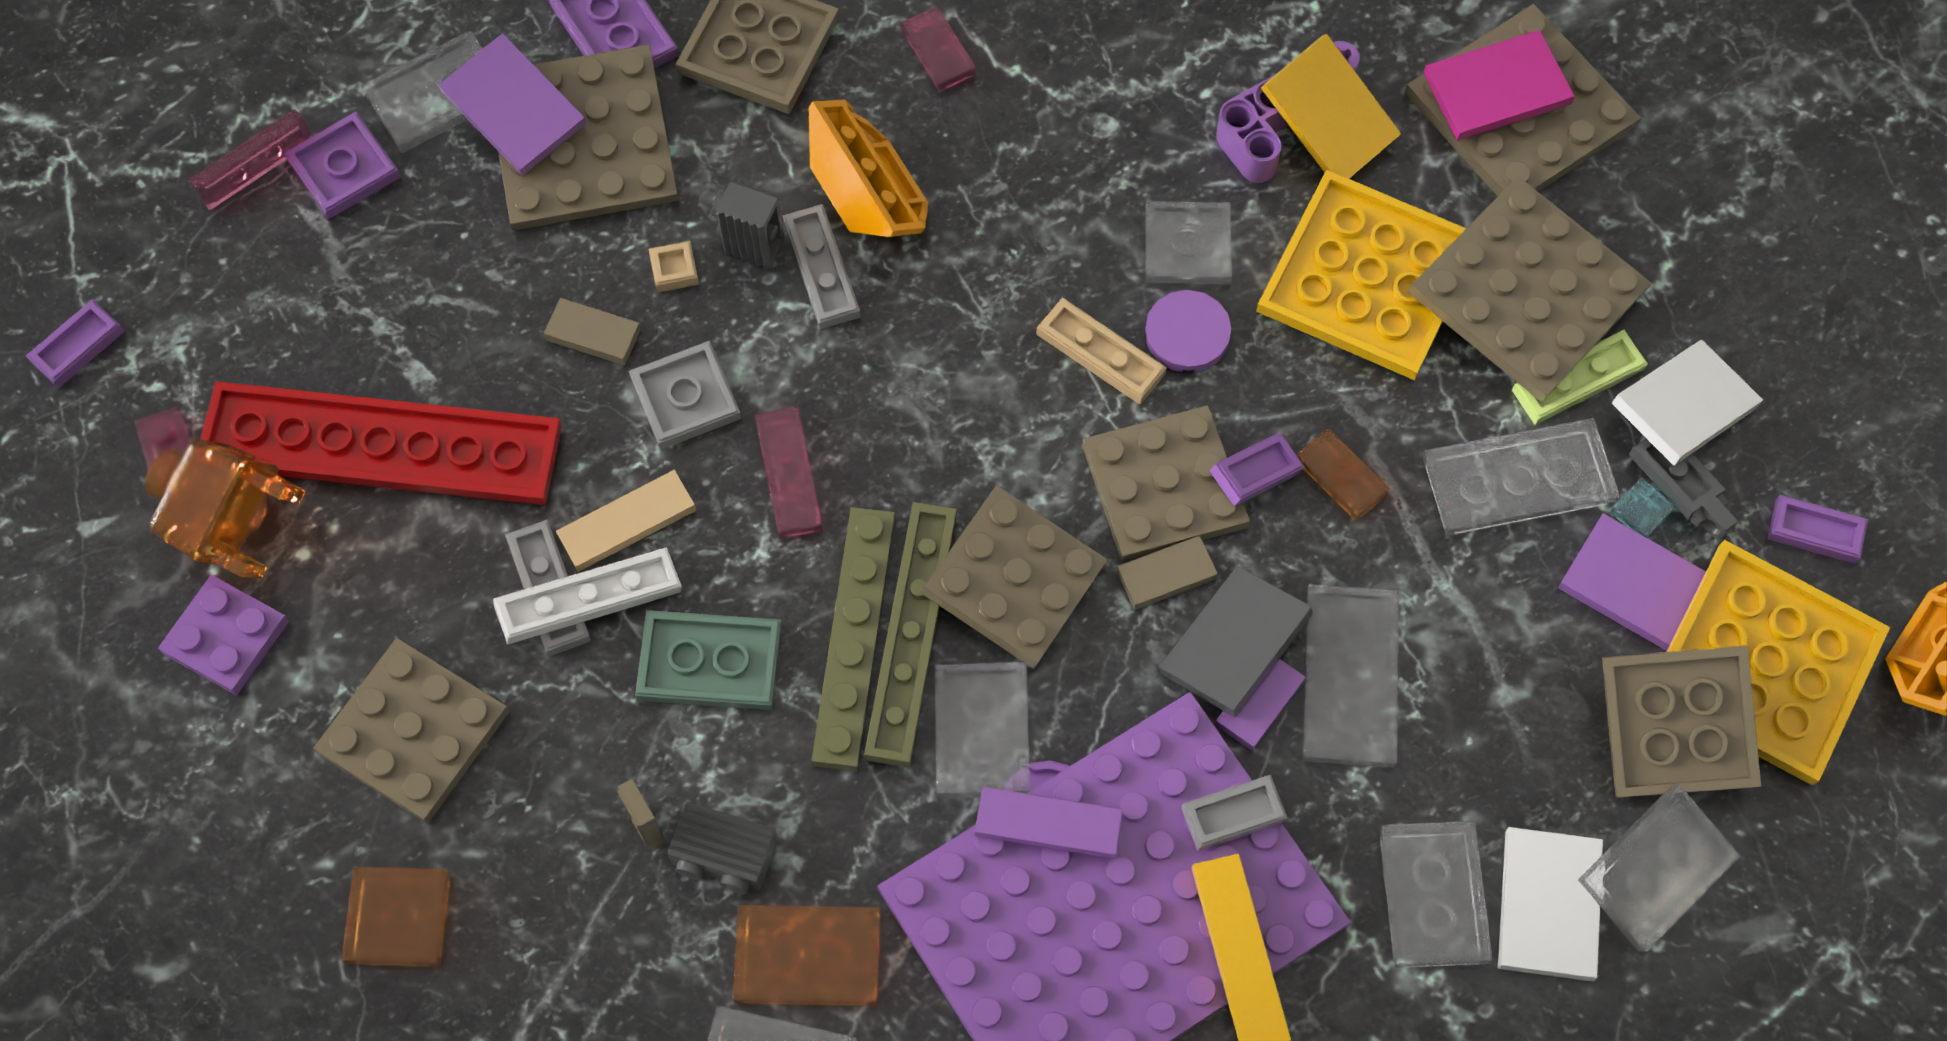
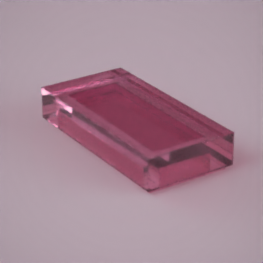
[901,6,976,91]

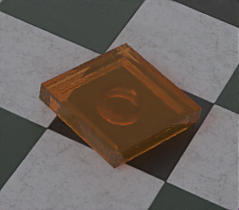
[342,867,450,967]

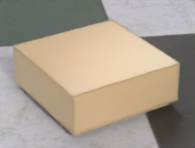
[649,241,699,293]

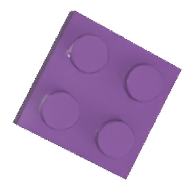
[158,574,289,696]

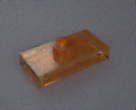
[1296,428,1390,521]

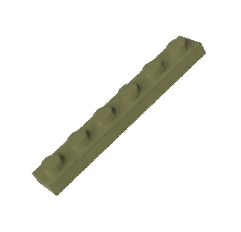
[864,502,957,768]
[811,507,895,772]

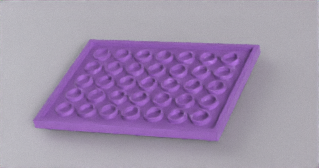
[877,692,1351,1041]

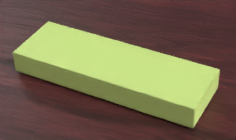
[1512,330,1648,425]

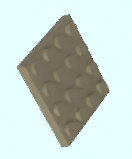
[1404,4,1641,196]
[498,44,679,231]
[1408,176,1651,402]

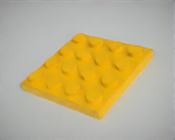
[1256,169,1466,380]
[1667,540,1890,786]

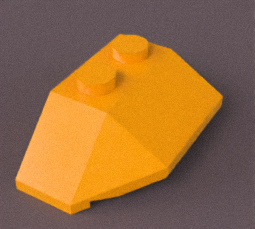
[809,99,929,237]
[1885,581,1947,716]

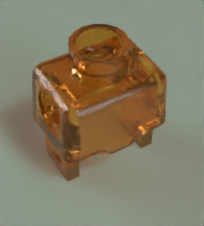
[145,439,306,579]

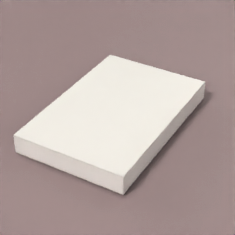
[1612,339,1763,466]
[1498,827,1603,981]

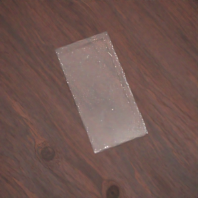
[1422,418,1620,536]
[1302,584,1399,768]

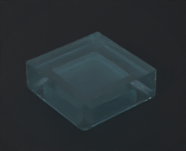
[1610,477,1676,538]

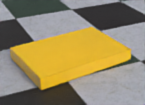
[1260,34,1401,179]

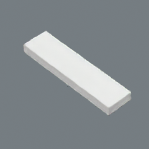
[493,547,682,644]

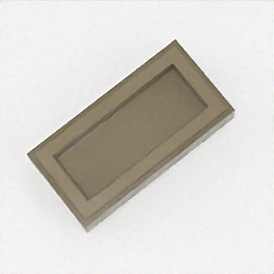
[543,298,641,366]
[1117,535,1218,611]
[617,779,666,851]

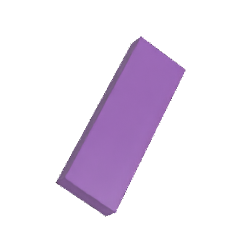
[975,786,1123,859]

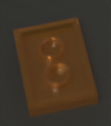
[733,905,881,1006]

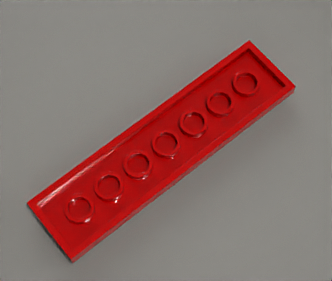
[195,381,562,505]

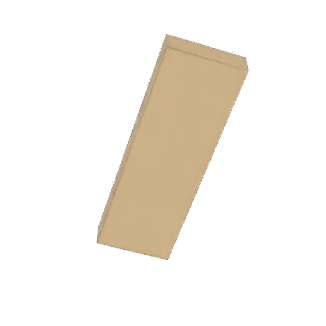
[1036,297,1167,405]
[556,470,696,572]

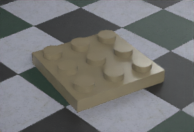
[675,0,840,114]
[1082,405,1250,563]
[921,485,1108,669]
[313,638,510,824]
[1602,645,1761,798]

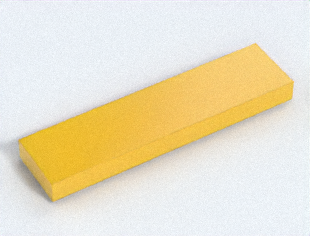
[1191,854,1291,1041]

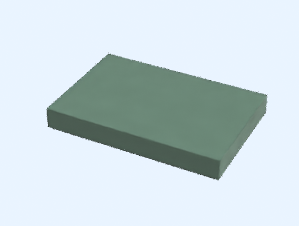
[635,610,782,710]

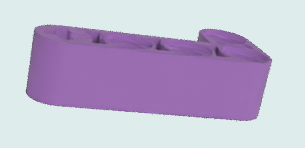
[1216,41,1360,183]

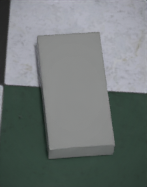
[1181,774,1288,851]

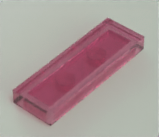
[189,109,312,210]
[755,406,823,539]

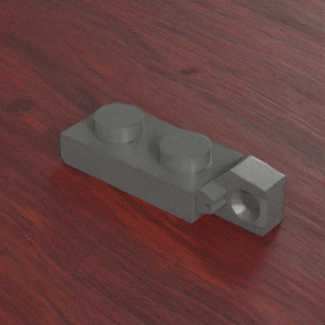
[1629,438,1738,541]

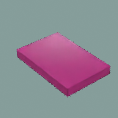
[1423,30,1575,141]

